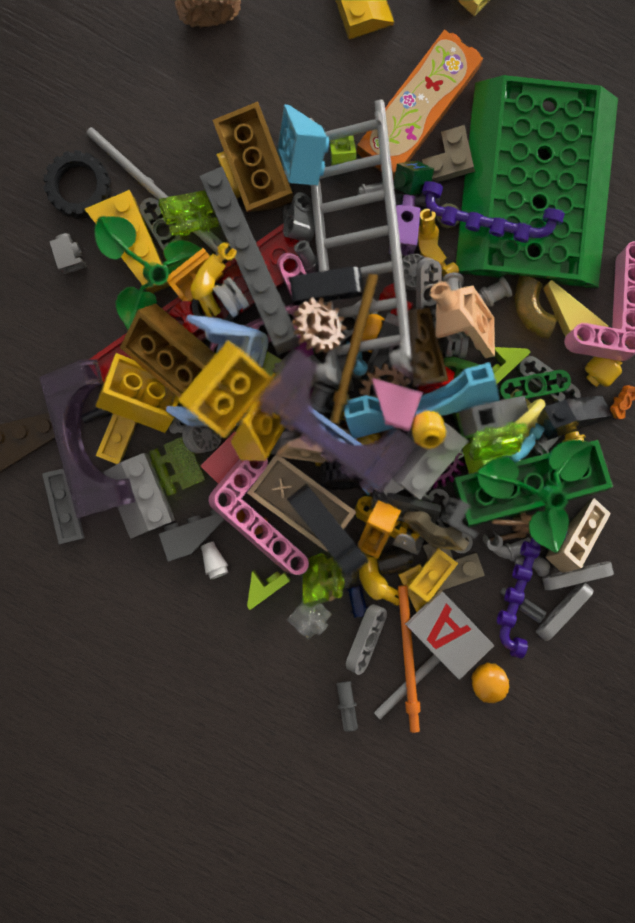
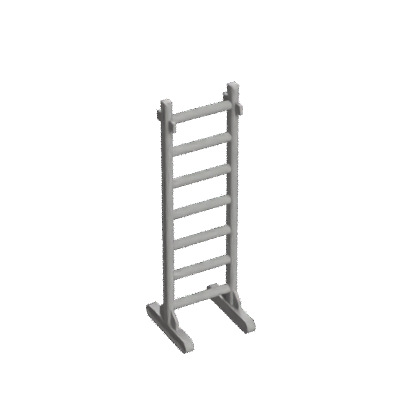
[309,99,413,392]

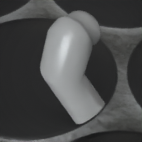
[514,555,550,577]

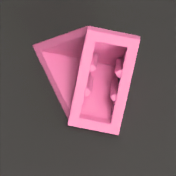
[372,378,423,431]

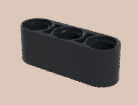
[290,267,364,306]

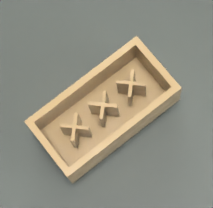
[247,453,356,552]

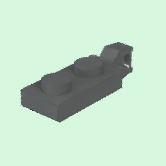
[371,491,441,524]

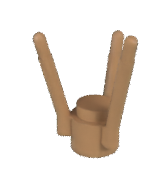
[490,513,533,542]

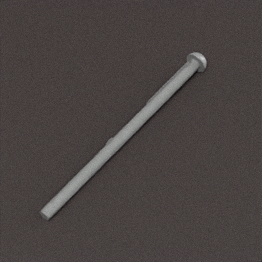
[86,127,230,260]

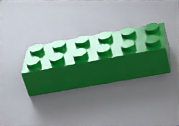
[452,440,613,528]

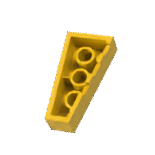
[85,190,170,293]

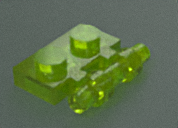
[158,190,219,236]
[469,422,527,462]
[149,437,206,496]
[303,553,345,608]

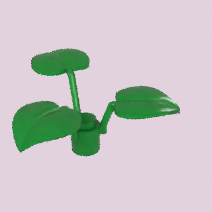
[94,216,201,330]
[477,440,593,553]

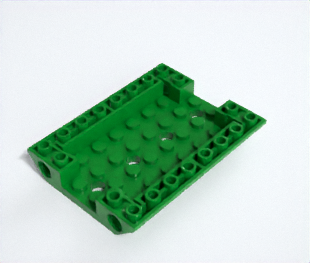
[455,75,618,288]

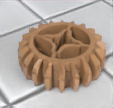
[175,0,241,28]

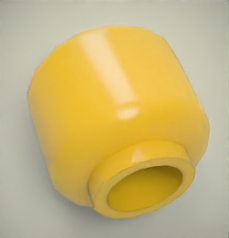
[585,356,622,387]
[411,411,446,449]

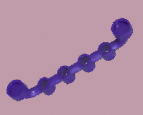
[422,181,565,243]
[497,534,567,659]

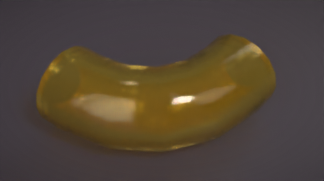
[514,276,557,339]

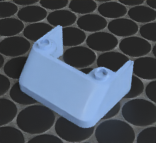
[166,315,268,426]

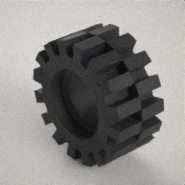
[320,459,365,490]

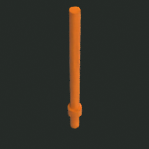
[398,585,421,733]

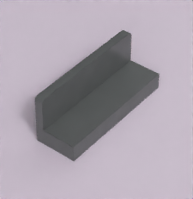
[438,498,478,538]

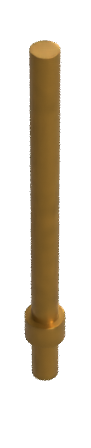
[330,273,378,424]

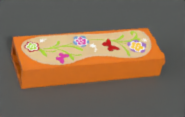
[356,29,483,181]

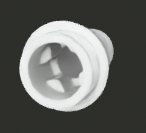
[201,542,228,580]

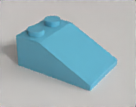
[277,104,329,185]

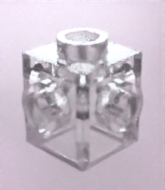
[287,595,331,640]

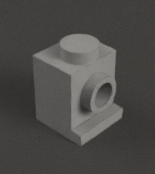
[49,233,87,274]

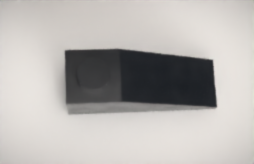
[537,395,613,441]

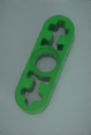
[499,370,571,400]

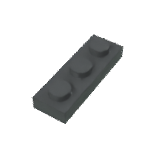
[42,468,85,544]

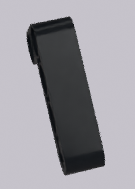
[287,484,369,577]

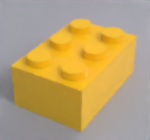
[178,340,274,439]

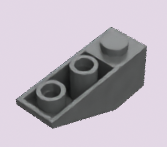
[458,396,528,436]
[159,510,225,561]

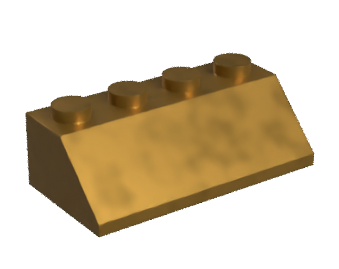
[213,102,294,212]
[120,304,216,398]

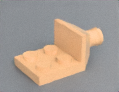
[430,282,495,358]

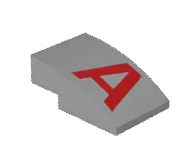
[405,590,494,680]

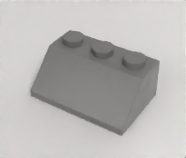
[382,423,468,500]
[104,453,176,539]

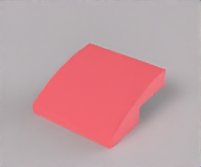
[201,432,268,488]

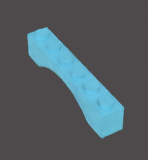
[344,363,499,439]

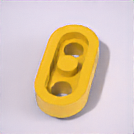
[216,151,241,198]

